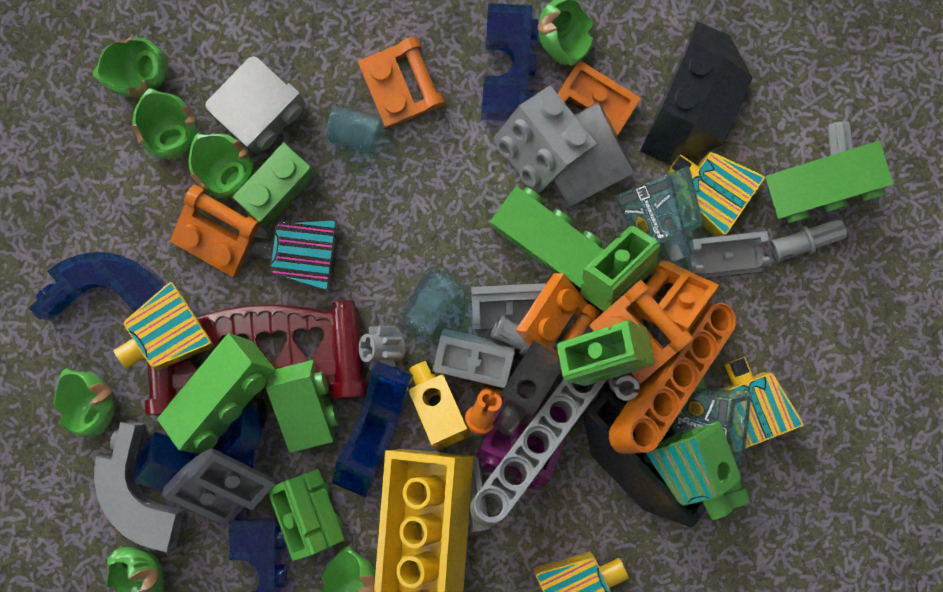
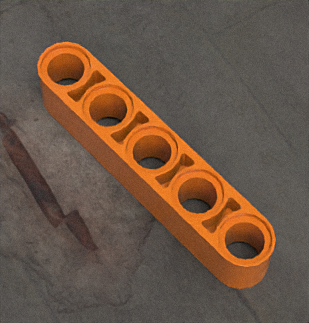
[609,303,736,454]

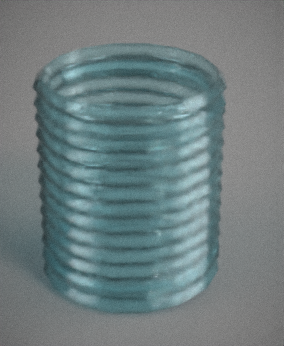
[326,103,382,154]

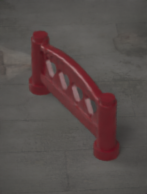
[144,300,369,416]

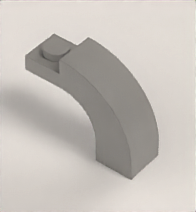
[94,421,185,552]

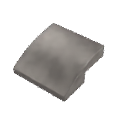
[554,102,634,207]
[163,448,275,526]

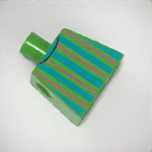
[646,421,741,520]

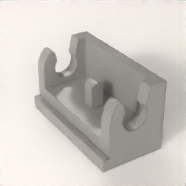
[685,231,770,278]
[471,283,546,330]
[433,328,515,388]

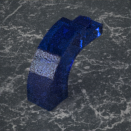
[29,252,167,321]
[331,361,413,498]
[133,407,262,491]

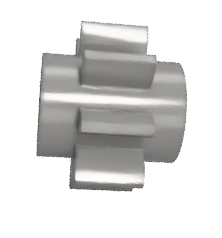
[359,326,405,370]

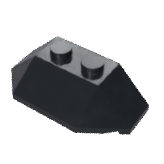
[640,21,753,165]
[583,390,707,528]

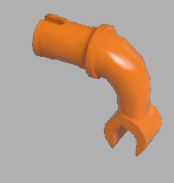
[464,383,502,434]

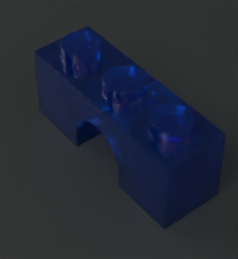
[481,3,538,121]
[229,517,287,592]

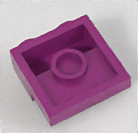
[475,383,569,489]

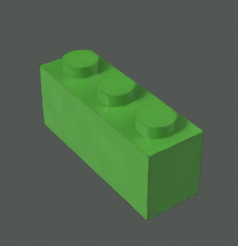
[765,140,893,223]
[489,186,604,290]
[157,333,276,454]

